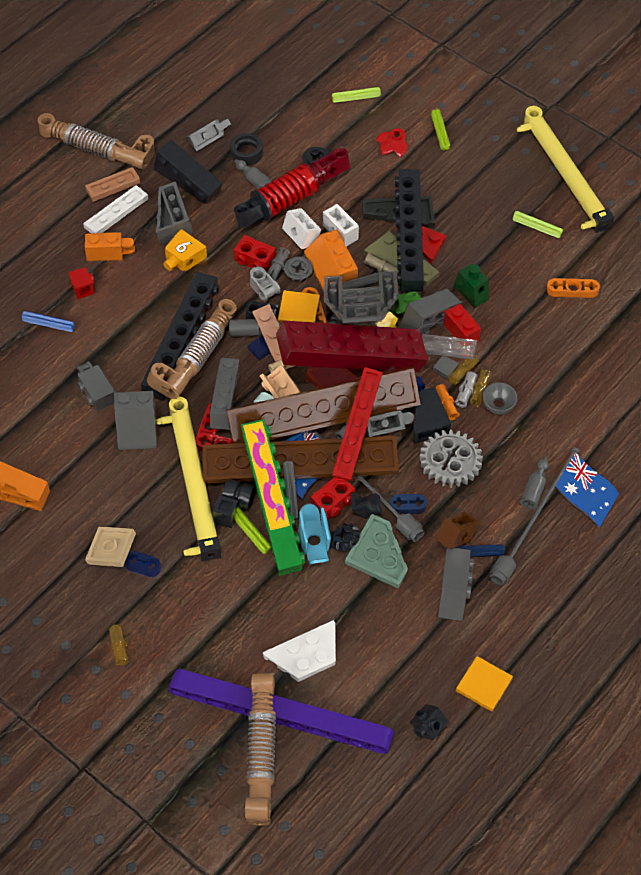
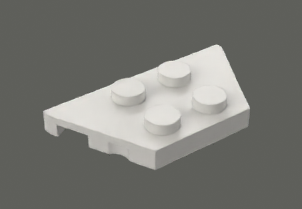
[263,620,335,682]

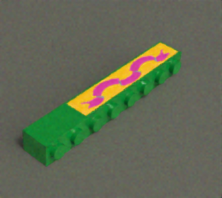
[241,419,305,576]

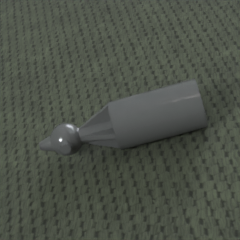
[235,160,272,189]
[229,319,281,336]
[520,457,549,509]

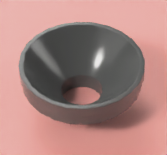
[483,382,517,414]

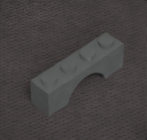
[210,358,240,430]

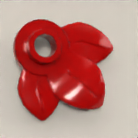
[376,128,407,158]

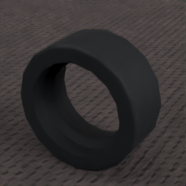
[230,133,263,166]

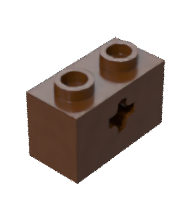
[436,511,480,549]

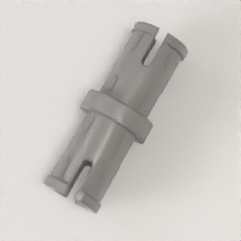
[455,372,478,408]

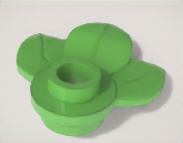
[390,292,421,314]

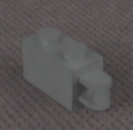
[77,362,115,411]
[364,410,414,437]

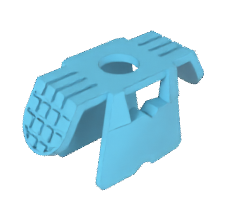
[298,504,331,564]

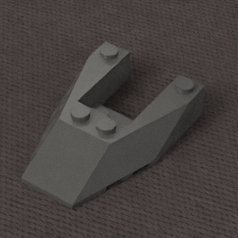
[324,271,399,325]

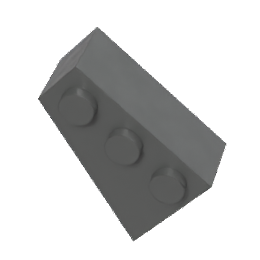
[399,289,461,336]

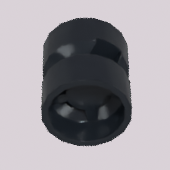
[222,479,256,510]

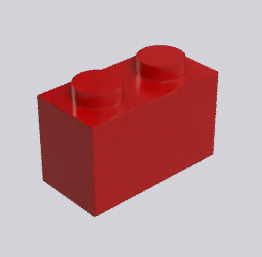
[443,303,481,349]

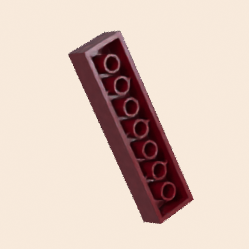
[276,320,428,372]

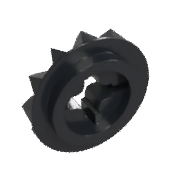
[302,147,329,165]
[331,523,360,551]

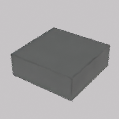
[433,355,459,380]

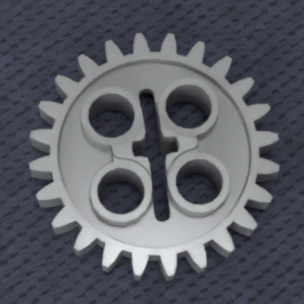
[420,430,483,488]

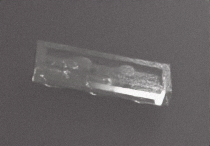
[422,334,477,359]

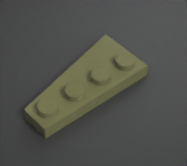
[364,231,439,286]

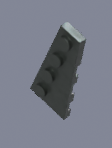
[362,196,435,227]

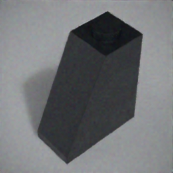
[413,388,451,444]

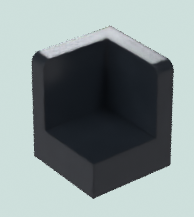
[351,492,381,519]
[213,495,238,528]

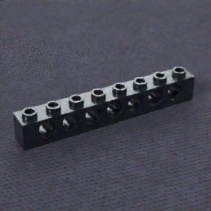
[395,169,424,292]
[141,271,220,401]

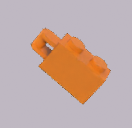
[85,232,135,261]

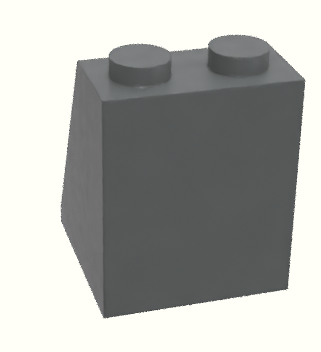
[114,391,157,450]

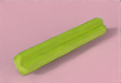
[332,87,381,103]
[431,109,450,151]
[513,211,563,238]
[233,507,271,554]

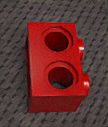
[234,235,276,272]
[310,477,355,521]

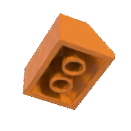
[304,230,358,291]

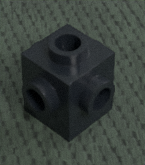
[410,704,449,740]

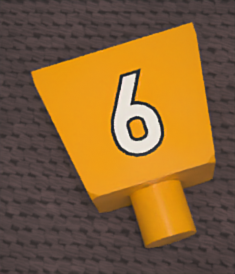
[163,229,207,271]

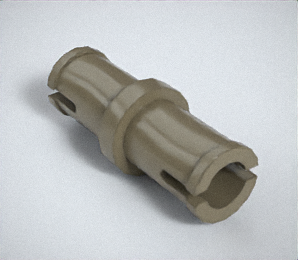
[364,253,400,275]

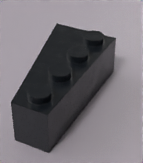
[153,139,222,204]

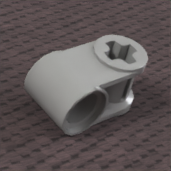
[250,267,281,302]

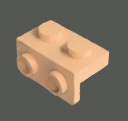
[260,365,301,398]

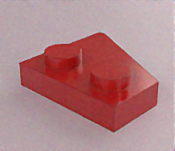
[422,226,446,264]

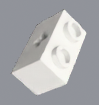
[323,204,359,246]
[282,208,321,249]

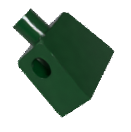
[454,264,489,309]

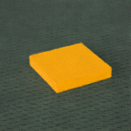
[278,290,320,324]
[456,656,513,712]

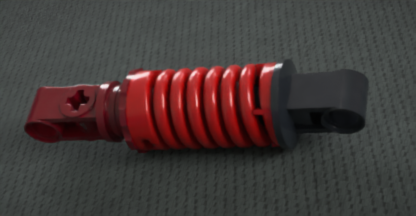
[234,148,350,227]

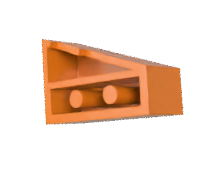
[0,461,50,511]

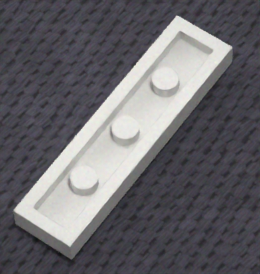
[83,185,148,233]

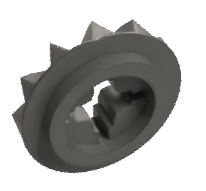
[284,257,313,282]

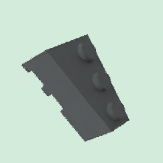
[156,181,194,245]
[438,548,474,621]

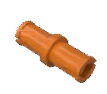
[435,384,459,420]

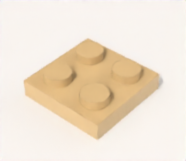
[85,527,136,567]

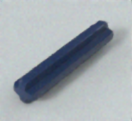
[446,544,505,557]

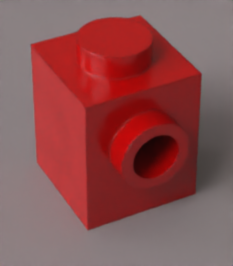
[68,267,95,300]

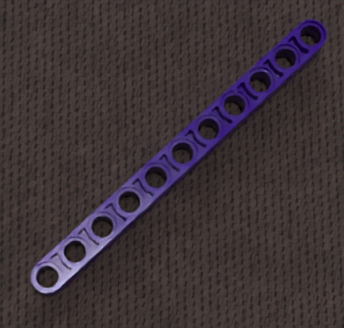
[168,669,394,754]

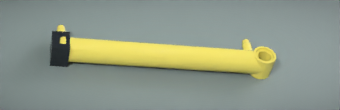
[516,106,614,233]
[156,397,221,562]

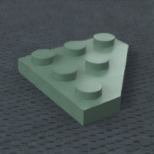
[345,514,408,589]

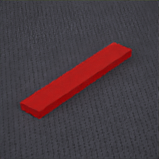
[332,367,383,481]

